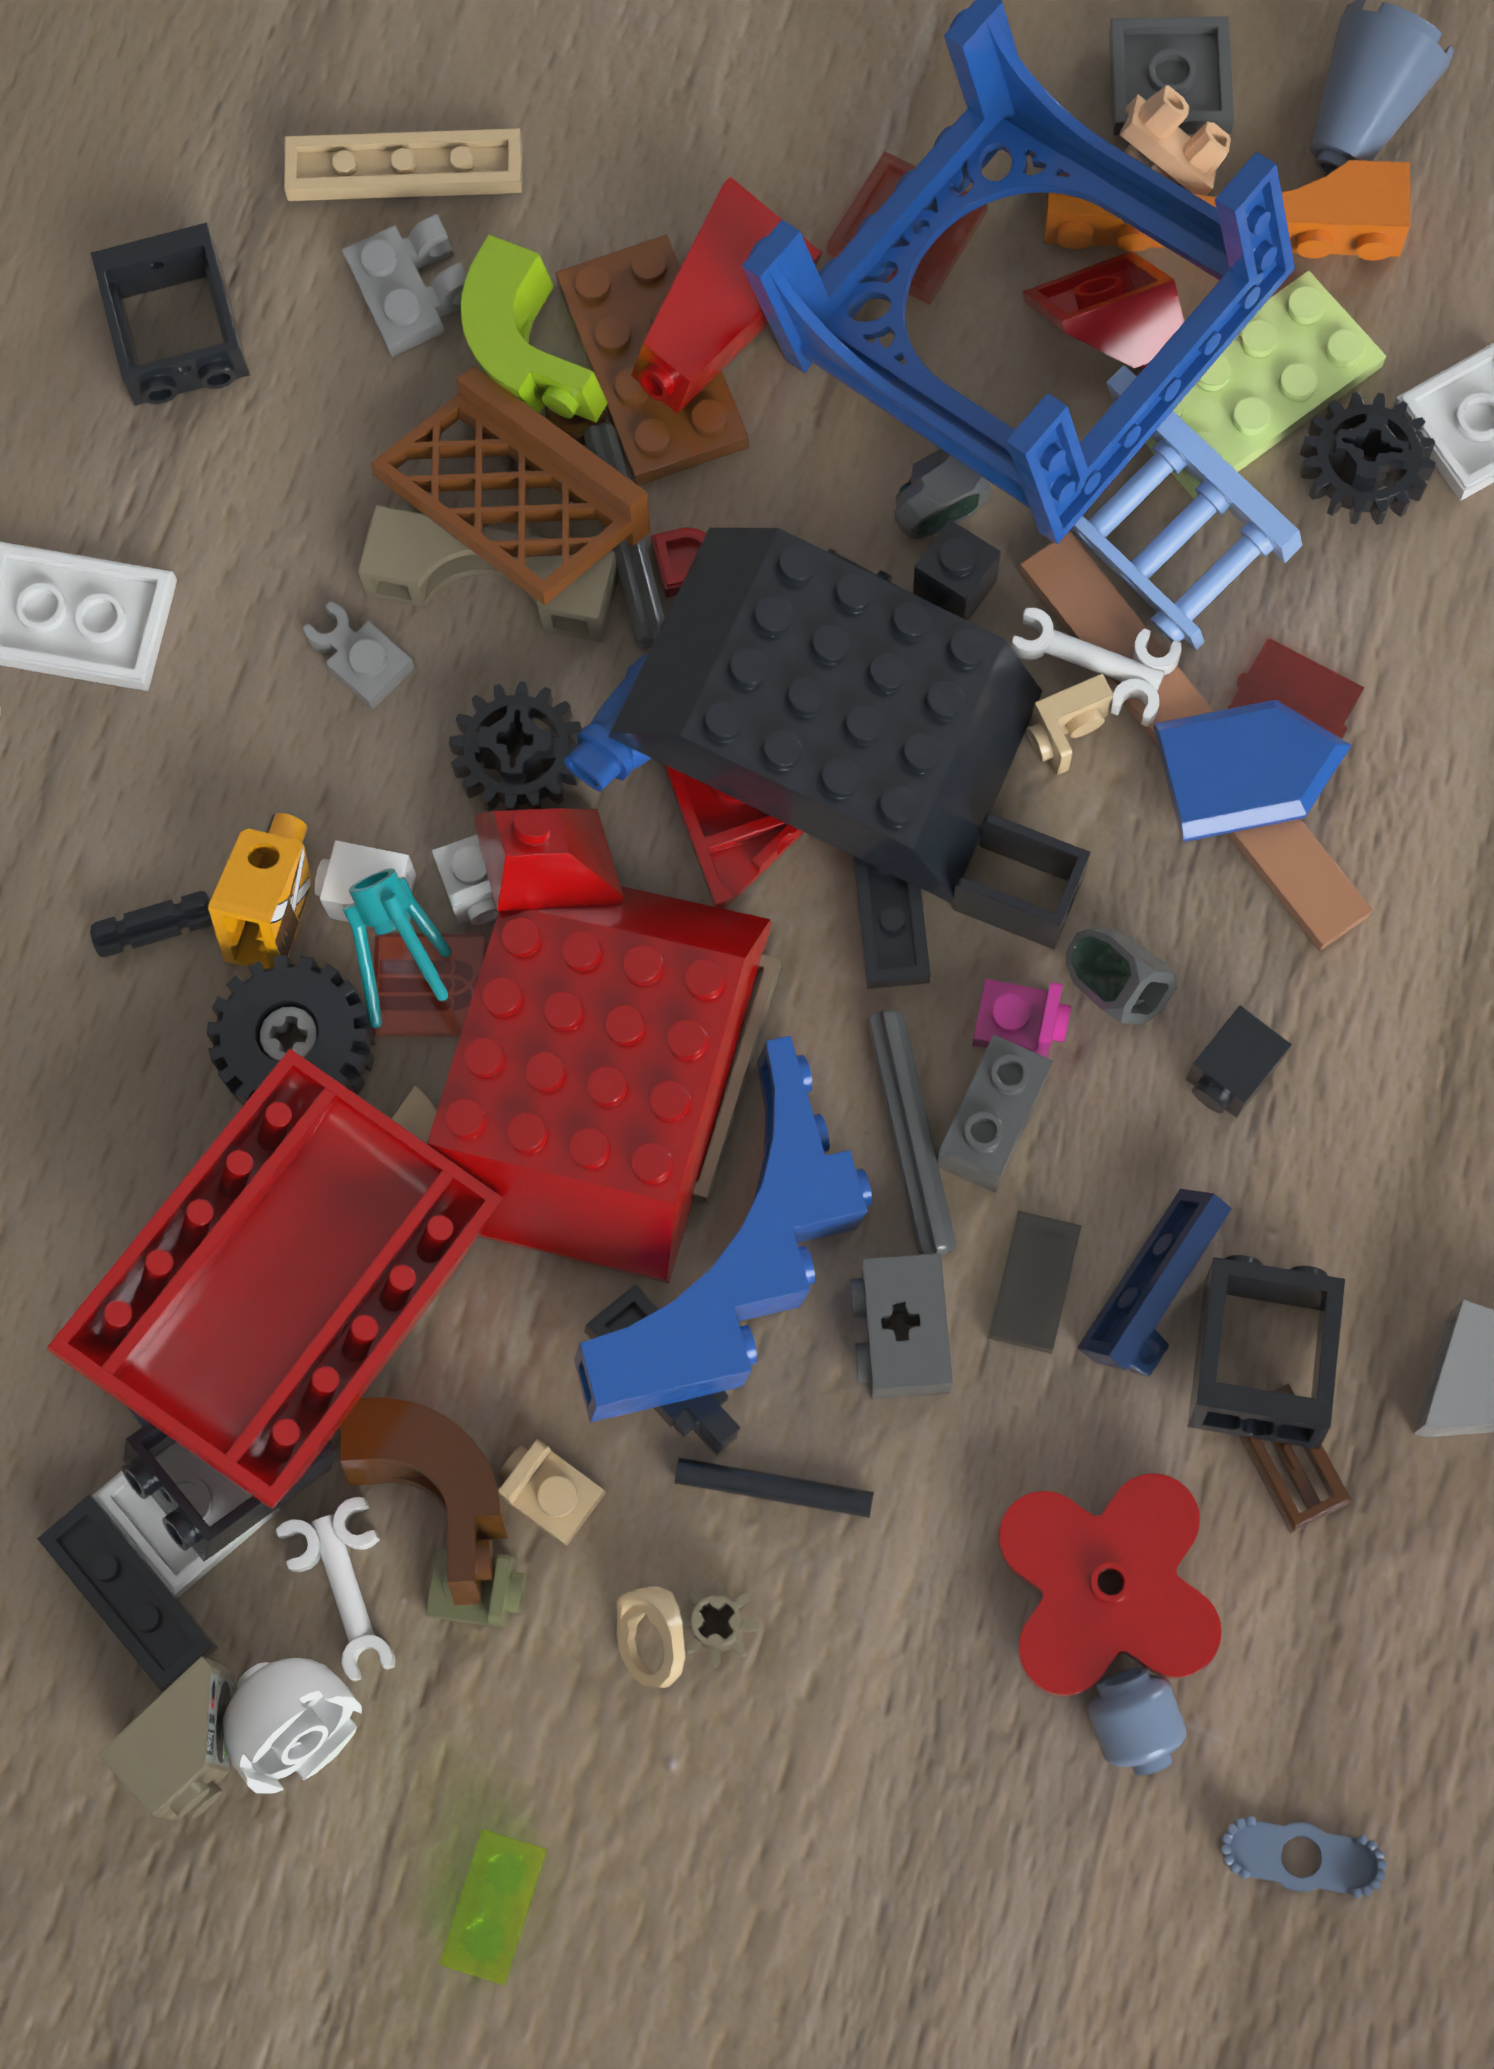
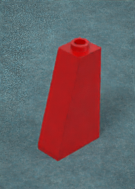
[631,177,822,414]

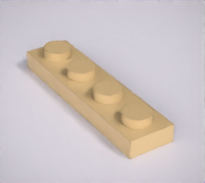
[284,128,522,201]

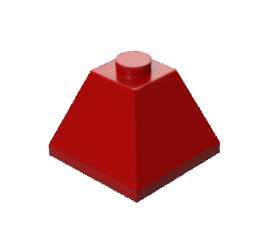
[1022,251,1184,369]
[474,808,623,911]

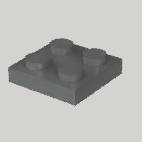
[1109,16,1234,135]

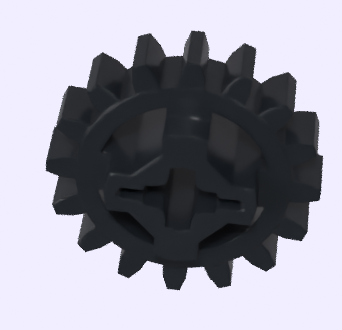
[1299,392,1436,525]
[449,681,582,812]

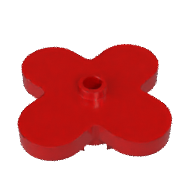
[998,1473,1222,1696]

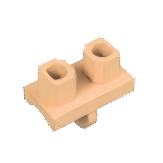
[1120,85,1231,196]

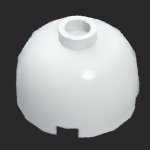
[222,1658,362,1793]

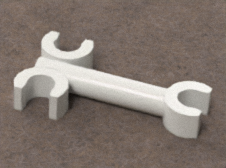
[1011,608,1181,727]
[276,1497,395,1682]

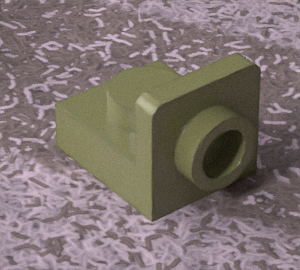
[426,1548,526,1628]

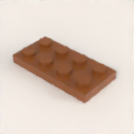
[555,234,749,486]

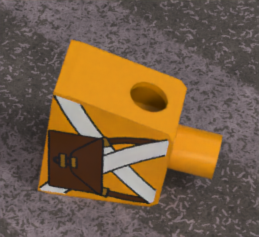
[208,813,312,969]

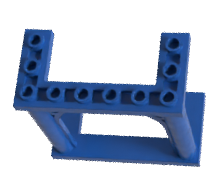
[741,0,1295,545]

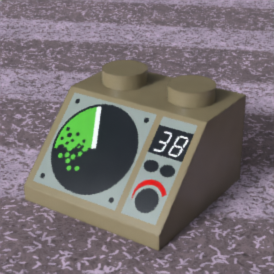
[97,1656,235,1820]

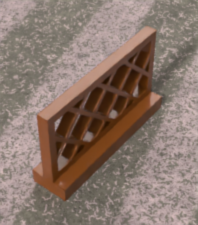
[370,366,650,606]

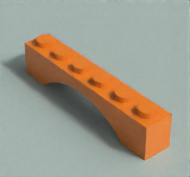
[1043,160,1410,261]

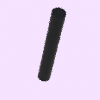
[675,1457,874,1518]

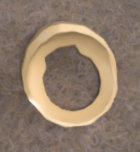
[616,1586,685,1688]

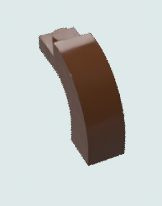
[340,1397,508,1605]

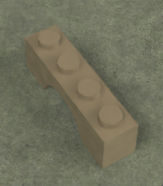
[358,504,619,643]

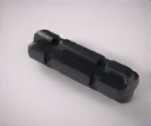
[90,891,213,958]

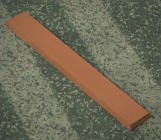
[1019,531,1373,951]

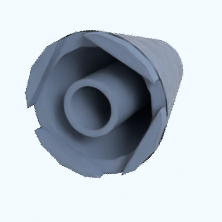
[1310,0,1454,174]

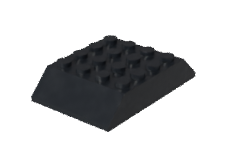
[608,528,1043,903]

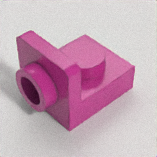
[972,978,1071,1058]

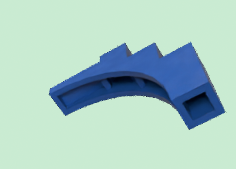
[574,1036,872,1423]

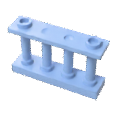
[1071,365,1302,651]

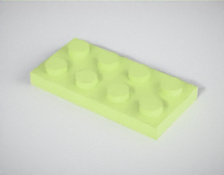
[1145,270,1386,499]

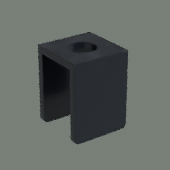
[952,813,1091,950]

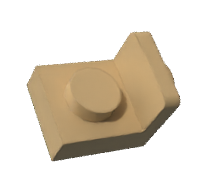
[1026,673,1113,775]
[498,1439,606,1546]

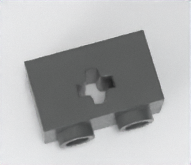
[938,1034,1053,1193]
[850,1253,953,1400]

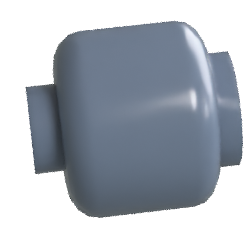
[1088,1667,1187,1775]

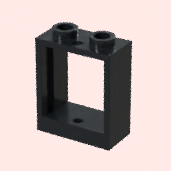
[91,222,250,406]
[1187,1255,1345,1449]
[122,1423,337,1562]

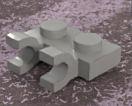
[342,214,467,357]

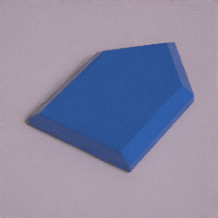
[1153,700,1352,842]

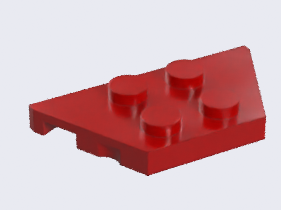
[663,764,804,909]

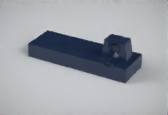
[1077,1189,1232,1377]

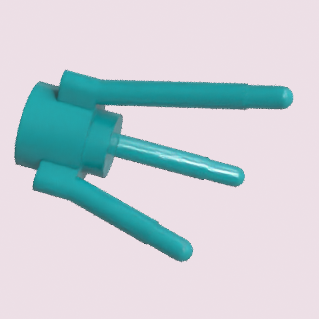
[342,868,452,1028]

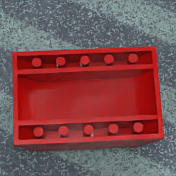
[427,886,772,1283]
[47,1048,503,1509]

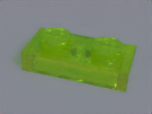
[439,1829,549,1985]

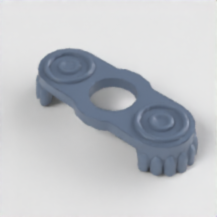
[1221,1816,1387,1898]

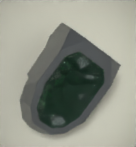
[895,449,991,539]
[1066,926,1177,1025]

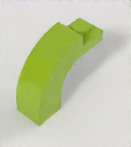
[461,235,608,422]

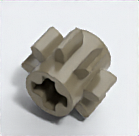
[681,1580,759,1667]

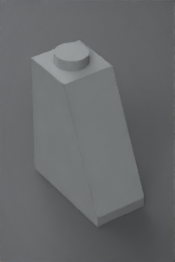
[1413,1299,1494,1438]

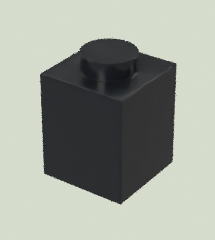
[913,519,1001,621]
[1186,1005,1292,1118]

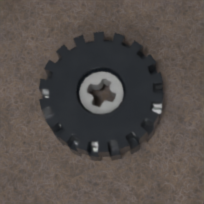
[207,955,376,1106]

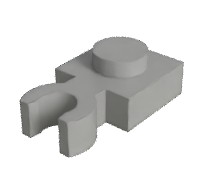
[303,602,415,710]

